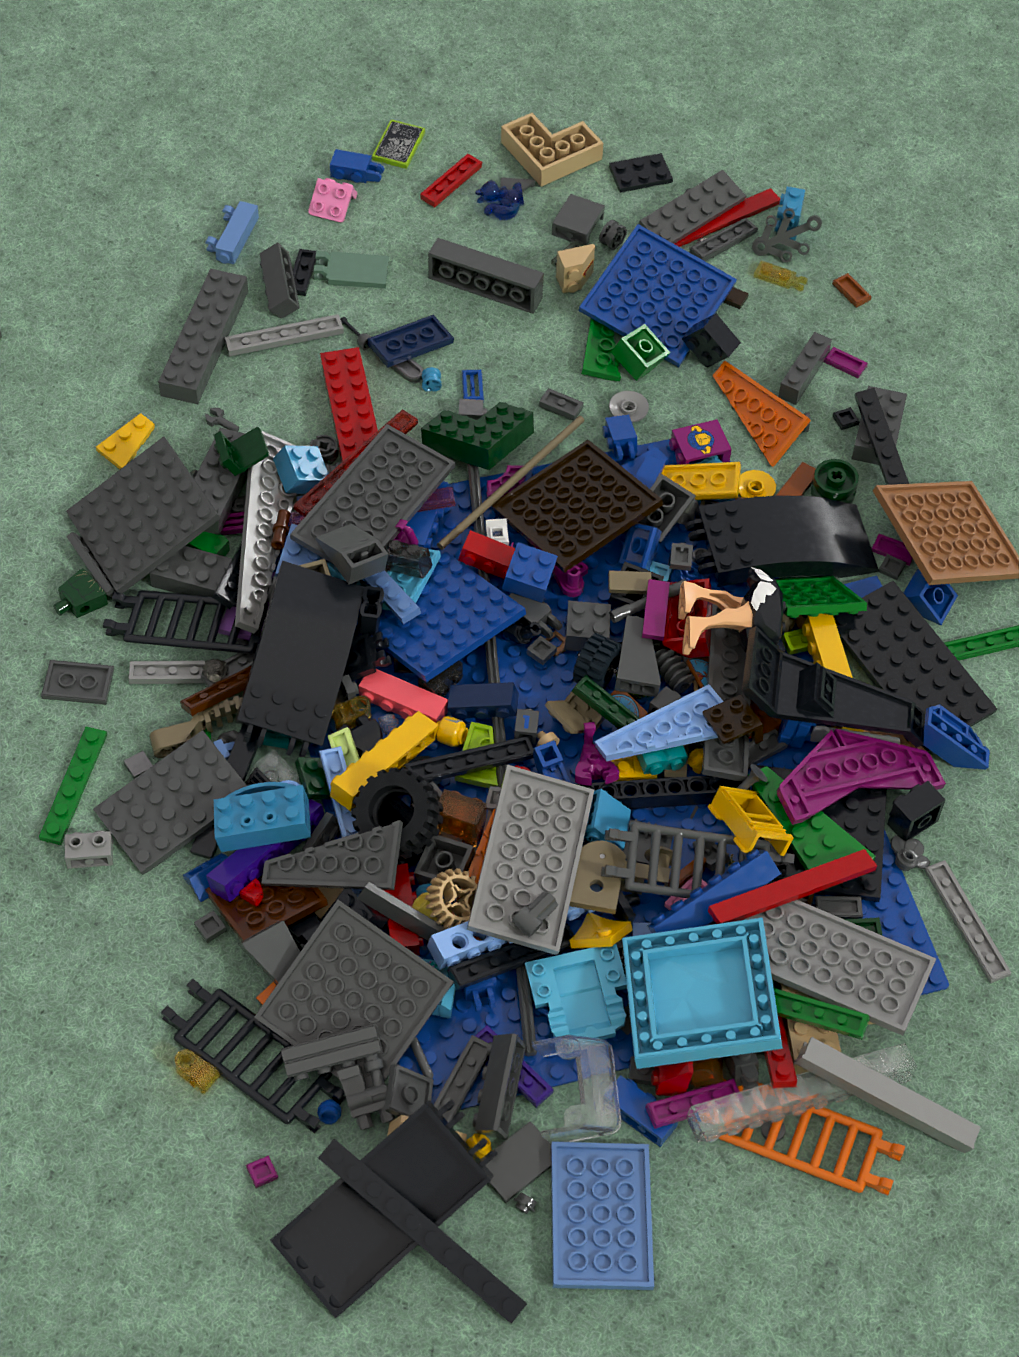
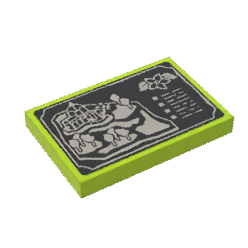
[372,120,425,169]

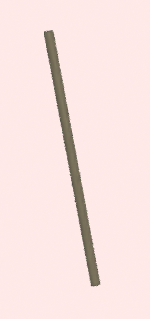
[437,416,584,550]

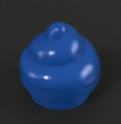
[317,1099,342,1124]

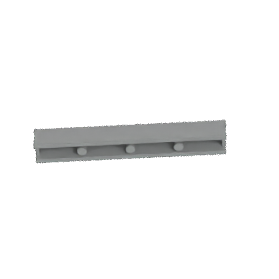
[794,1037,980,1153]

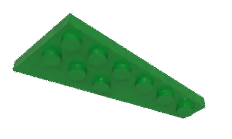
[748,766,876,870]

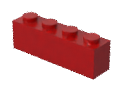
[458,530,515,579]
[384,863,424,956]

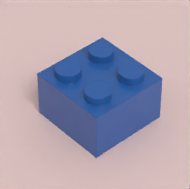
[502,542,558,603]

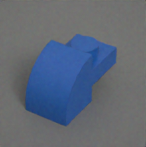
[533,740,571,783]

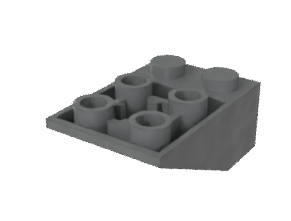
[315,524,389,584]

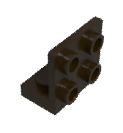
[703,694,763,744]

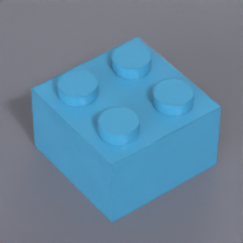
[273,445,331,494]

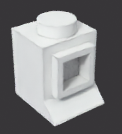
[485,518,509,545]

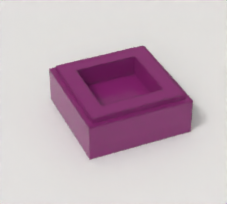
[246,1155,278,1188]

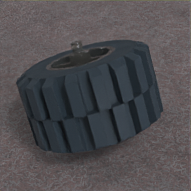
[573,633,621,689]

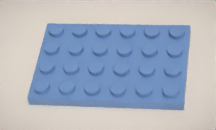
[551,1142,654,1290]

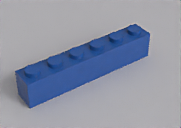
[648,849,781,933]

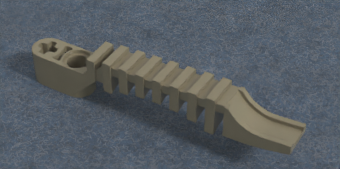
[149,696,242,758]

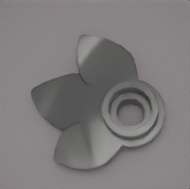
[891,835,931,871]

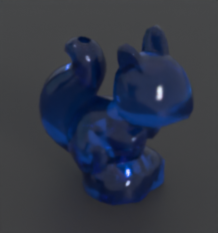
[475,180,524,221]

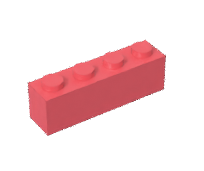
[358,669,448,723]

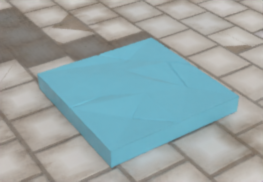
[622,918,783,1069]

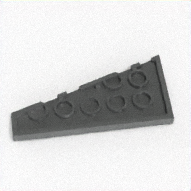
[261,820,403,890]

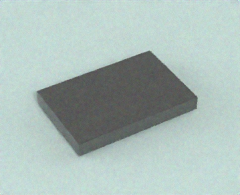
[41,660,114,705]
[481,1121,551,1203]

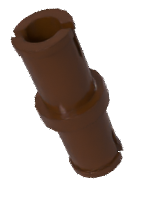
[271,509,291,550]

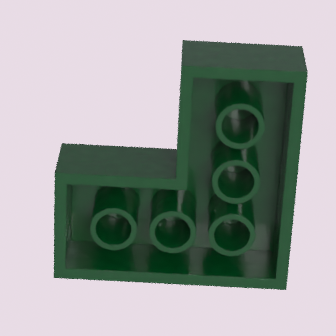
[421,402,534,470]

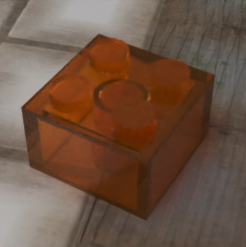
[437,789,487,848]

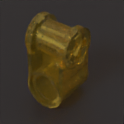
[331,696,372,731]
[175,1049,221,1094]

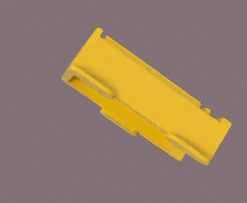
[708,786,794,856]

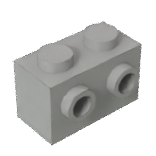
[65,830,113,869]

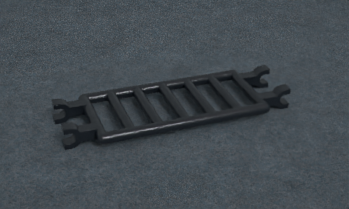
[102,590,268,654]
[161,978,346,1134]

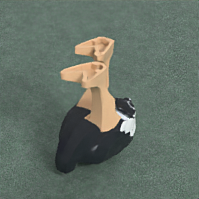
[678,567,786,655]

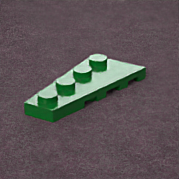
[581,318,621,382]

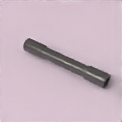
[609,579,687,623]

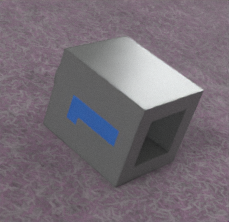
[514,709,539,745]

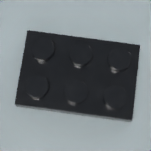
[609,153,673,193]

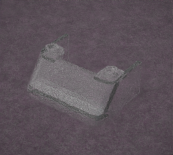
[532,1035,621,1143]

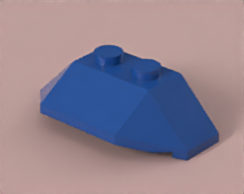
[923,704,990,770]

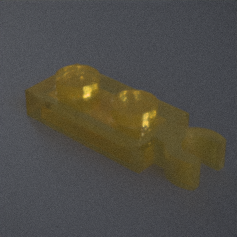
[754,260,808,291]

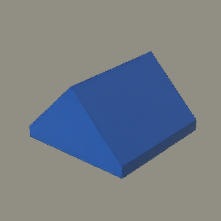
[619,524,662,571]

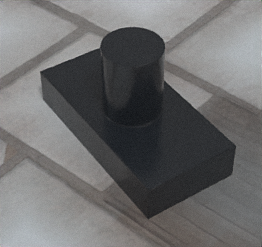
[612,889,640,925]

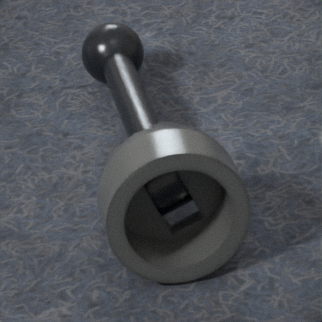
[341,317,372,350]

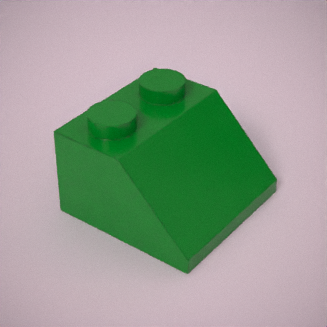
[611,324,671,381]

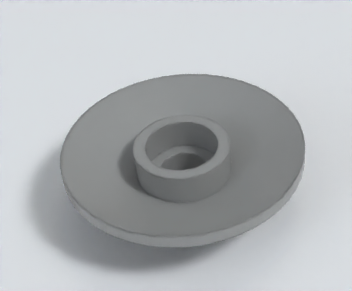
[609,391,649,423]

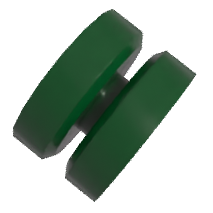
[811,459,859,504]

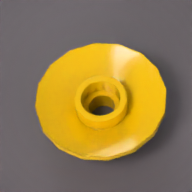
[738,470,776,498]

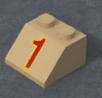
[556,244,595,293]

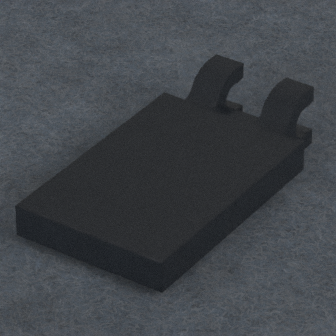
[340,631,392,686]

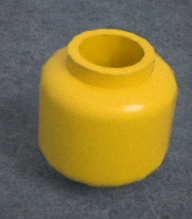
[436,716,468,748]

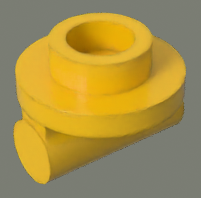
[688,748,703,774]
[466,1133,492,1160]

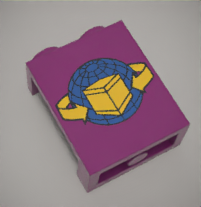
[669,419,732,465]

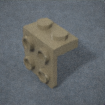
[545,684,605,734]

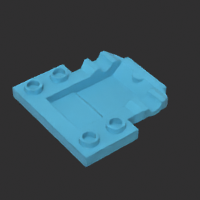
[525,944,627,1047]

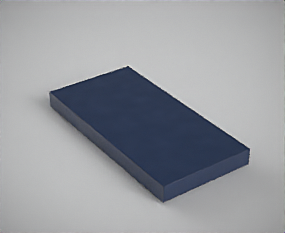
[367,315,454,368]

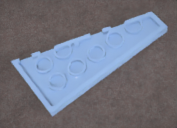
[595,684,723,761]

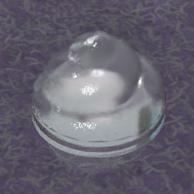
[378,714,399,735]

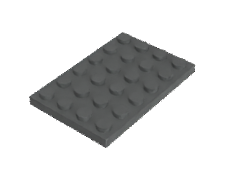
[93,730,247,875]

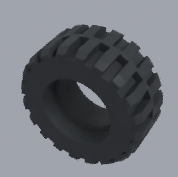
[351,767,443,859]

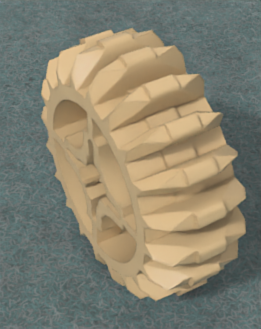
[425,869,478,929]

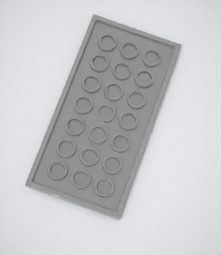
[467,765,594,955]
[744,900,936,1036]

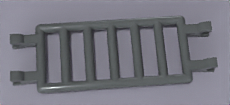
[601,822,794,898]

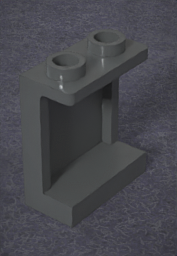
[552,194,605,246]

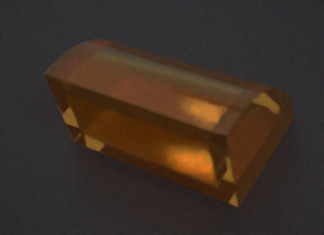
[691,1057,723,1088]

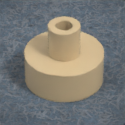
[537,731,560,747]

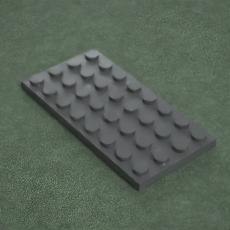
[290,424,455,564]

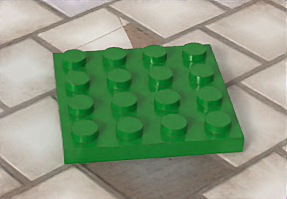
[775,576,867,618]

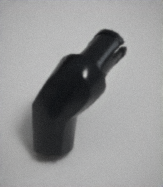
[501,622,541,644]

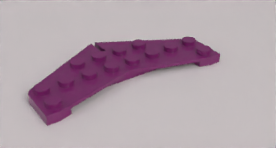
[777,729,946,825]

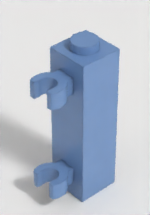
[206,201,259,264]

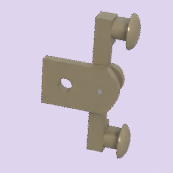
[569,841,673,914]

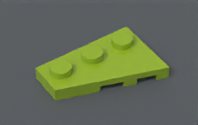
[454,722,498,788]

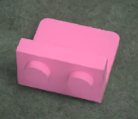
[308,178,358,223]

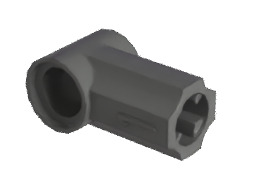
[511,891,558,938]

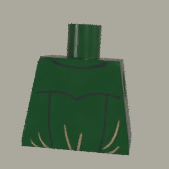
[53,568,108,618]

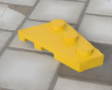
[96,413,155,469]

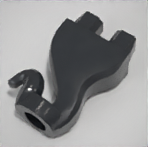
[338,714,383,758]

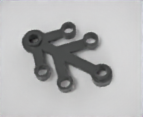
[752,208,822,263]

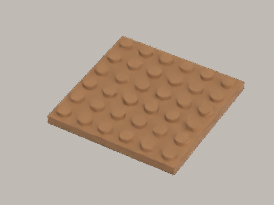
[873,481,1019,585]

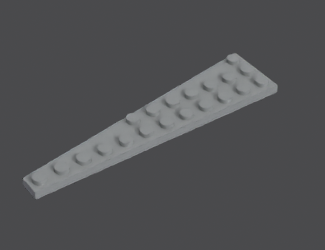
[235,431,296,634]

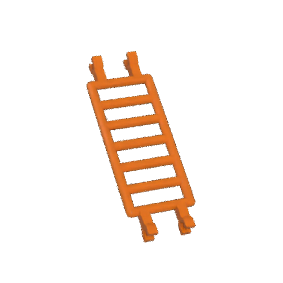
[695,1073,905,1195]

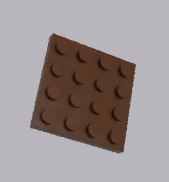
[205,853,328,941]

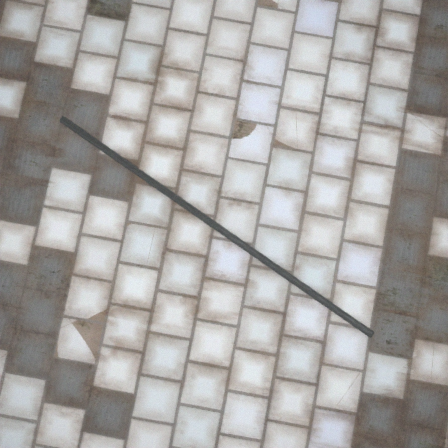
[467,463,537,1056]

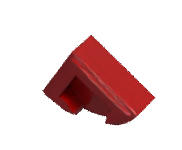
[239,878,263,907]

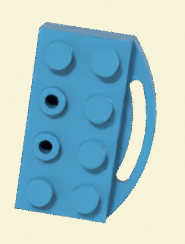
[213,782,311,852]

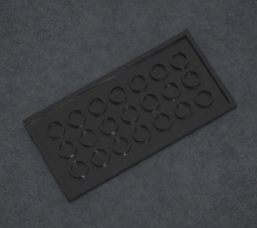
[833,581,997,751]

